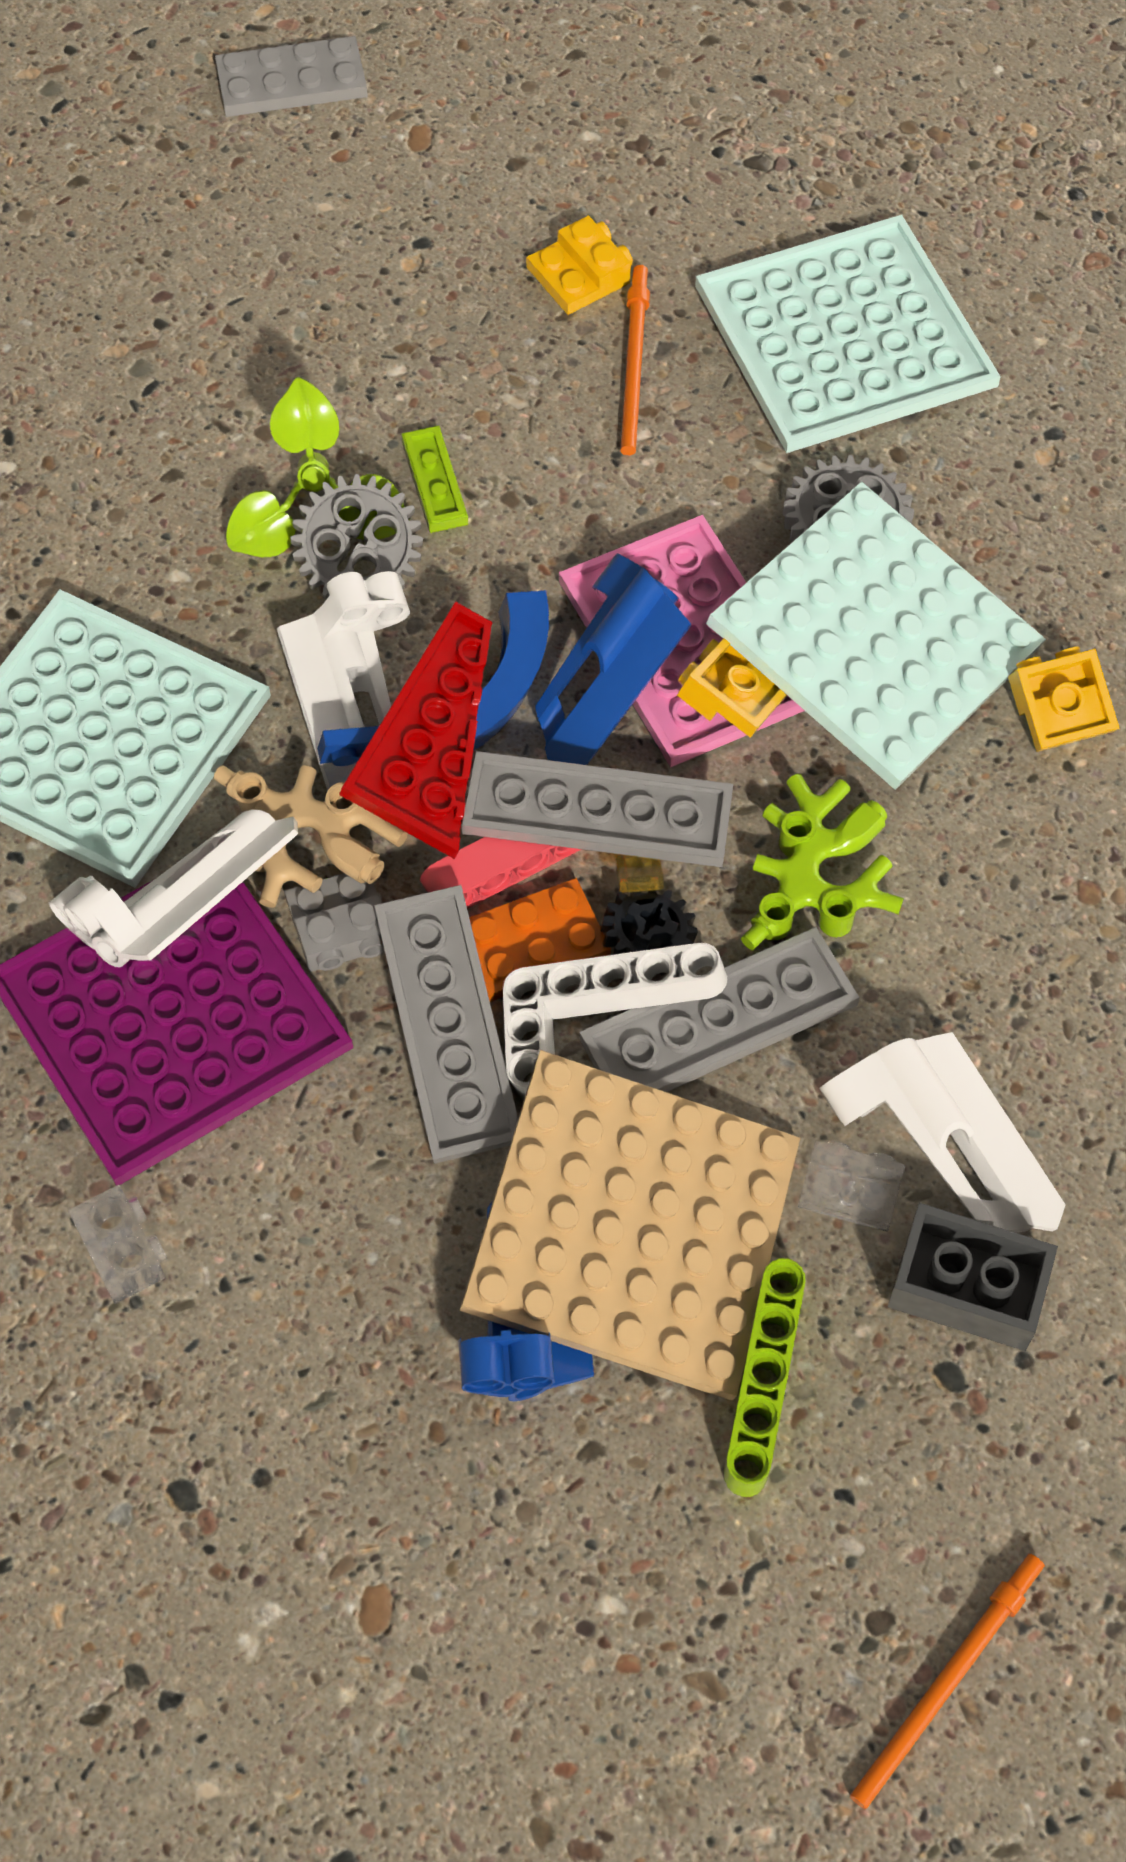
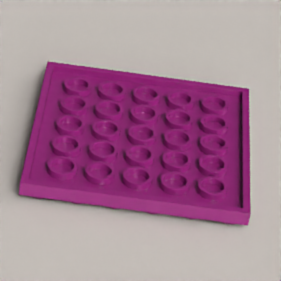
[0,880,353,1187]

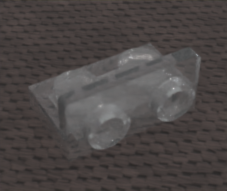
[798,1141,905,1232]

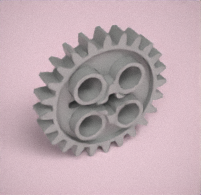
[783,455,914,542]
[291,474,423,600]

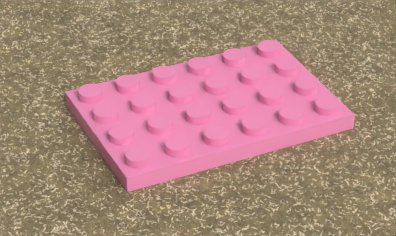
[559,515,805,768]

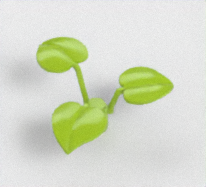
[226,377,410,558]

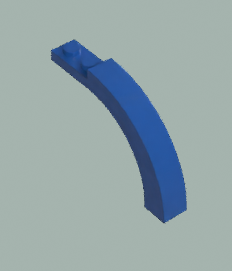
[317,590,549,766]

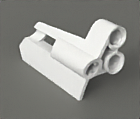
[277,571,410,791]
[49,809,298,967]
[819,1032,1065,1233]

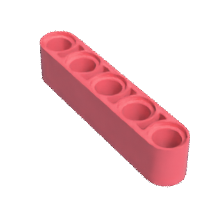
[420,837,582,909]

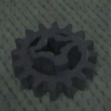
[600,884,698,976]

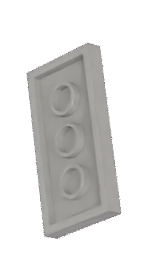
[215,36,368,117]

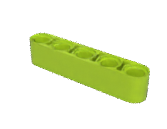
[724,1258,806,1497]

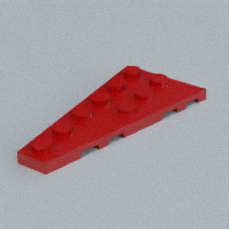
[339,601,492,859]

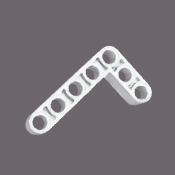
[503,943,727,1101]

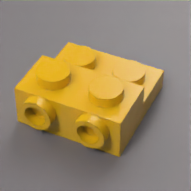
[526,215,633,315]
[677,638,787,738]
[1008,646,1119,752]

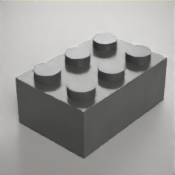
[887,1203,1058,1351]

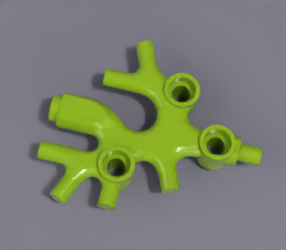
[741,774,904,950]

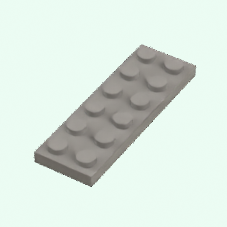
[462,751,733,867]
[374,885,518,1164]
[579,927,860,1092]

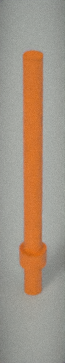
[620,265,650,456]
[850,1554,1045,1810]

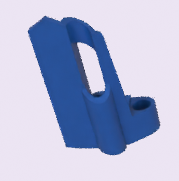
[535,553,692,765]
[458,1201,594,1402]

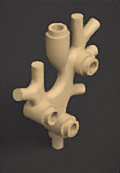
[214,765,408,908]

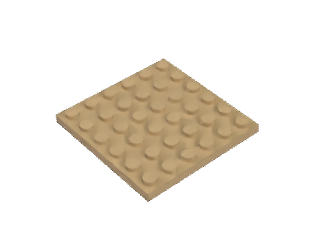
[459,1050,800,1401]

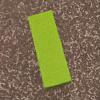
[401,425,468,533]

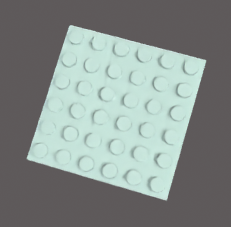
[695,215,1001,453]
[706,482,1046,790]
[0,590,271,888]

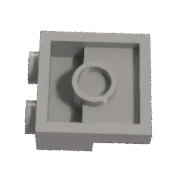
[284,873,385,972]

